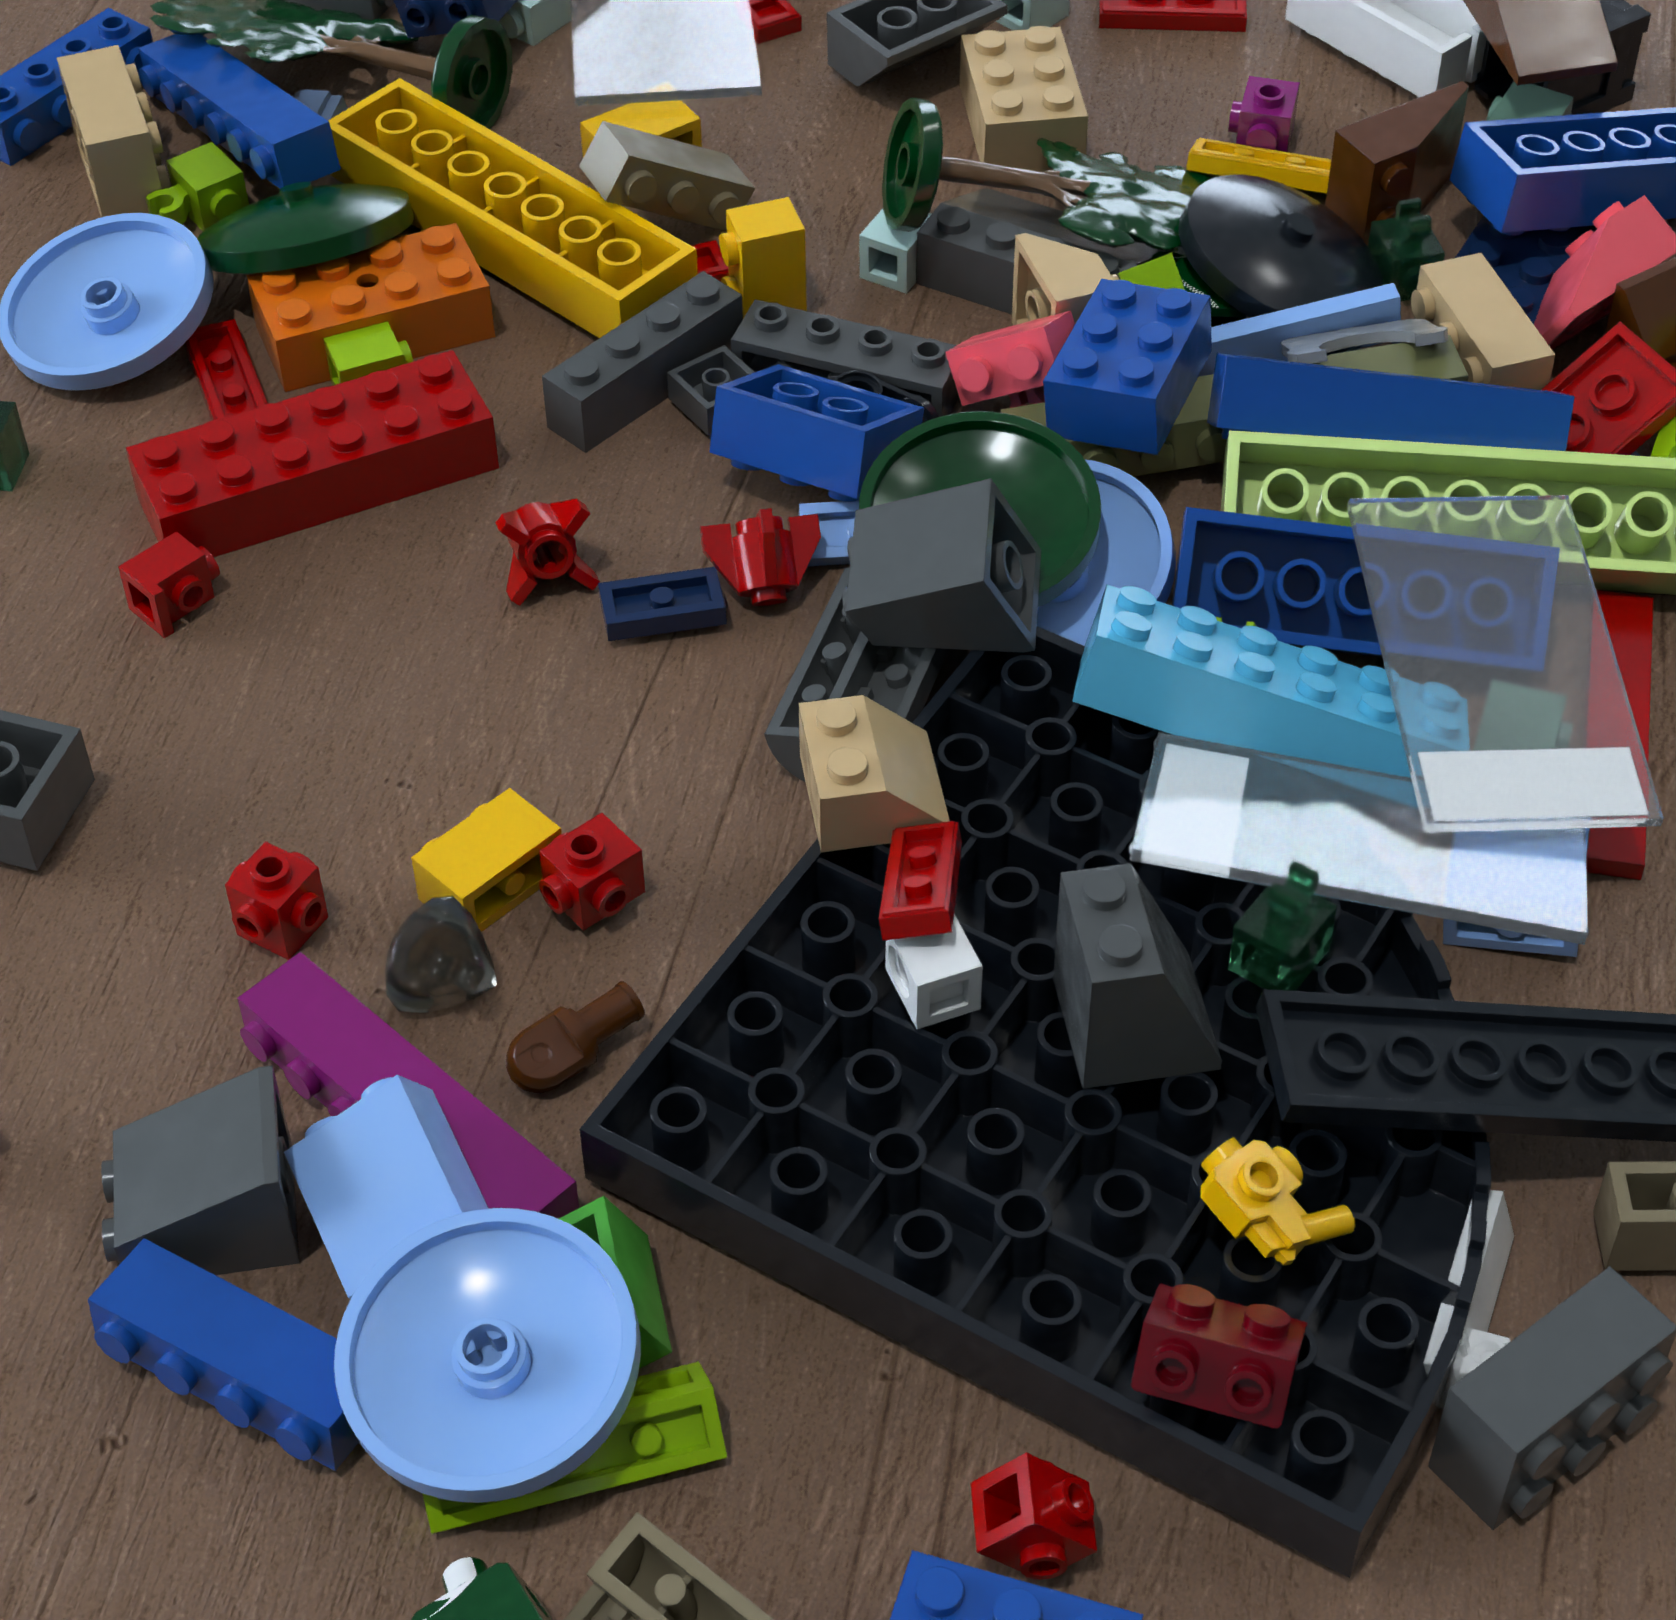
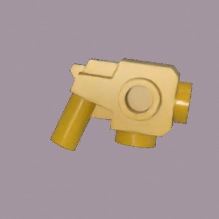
[1200,1137,1355,1266]

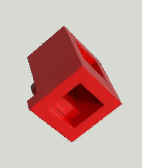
[118,531,220,639]

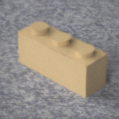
[1411,253,1555,390]

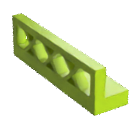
[422,1361,728,1534]

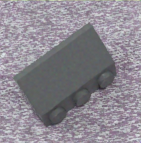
[827,0,1007,87]

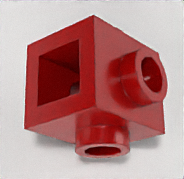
[539,812,645,931]
[225,841,329,960]
[970,1452,1097,1580]

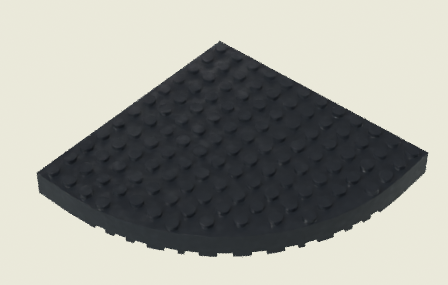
[579,626,1492,1578]

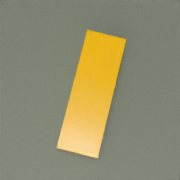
[1186,138,1331,194]

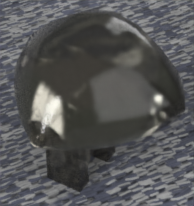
[385,896,497,1013]

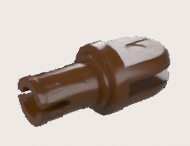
[506,981,645,1094]

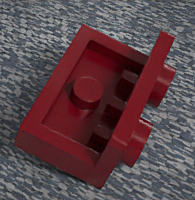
[1131,1283,1307,1428]

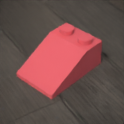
[1534,195,1676,351]

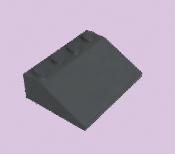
[916,188,1173,314]

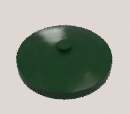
[197,182,414,274]
[859,411,1101,607]

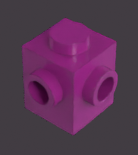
[1228,76,1300,152]

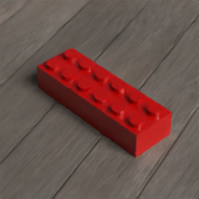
[126,350,499,557]

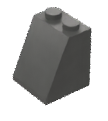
[842,478,1041,653]
[1053,863,1222,1089]
[101,1065,300,1275]

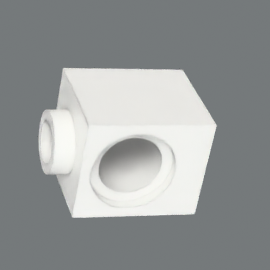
[885,914,983,1029]

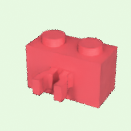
[945,310,1075,408]

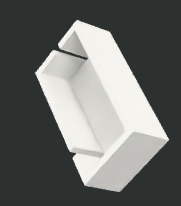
[1285,0,1487,98]

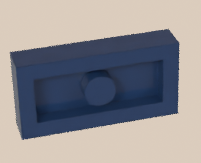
[598,566,727,641]

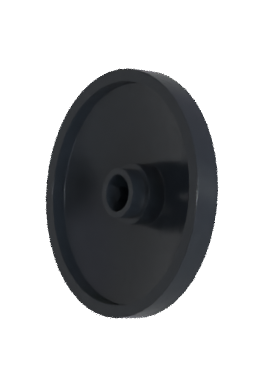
[1178,175,1384,318]

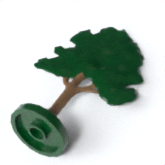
[150,0,513,129]
[882,97,1214,251]

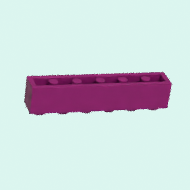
[237,952,579,1219]

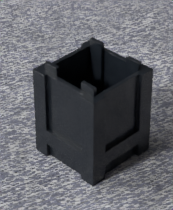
[1474,0,1651,115]

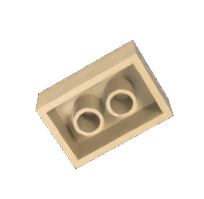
[960,26,1088,171]
[57,45,171,217]

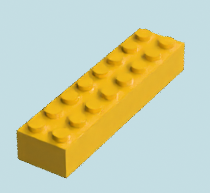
[328,78,698,338]

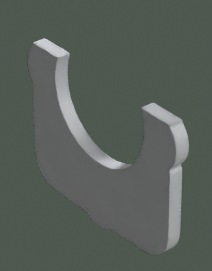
[1281,319,1449,364]

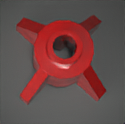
[495,499,600,606]
[700,508,821,606]

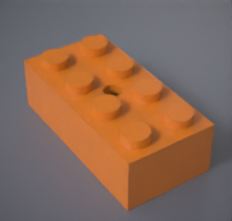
[246,223,495,392]

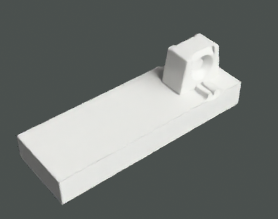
[1423,1190,1514,1408]

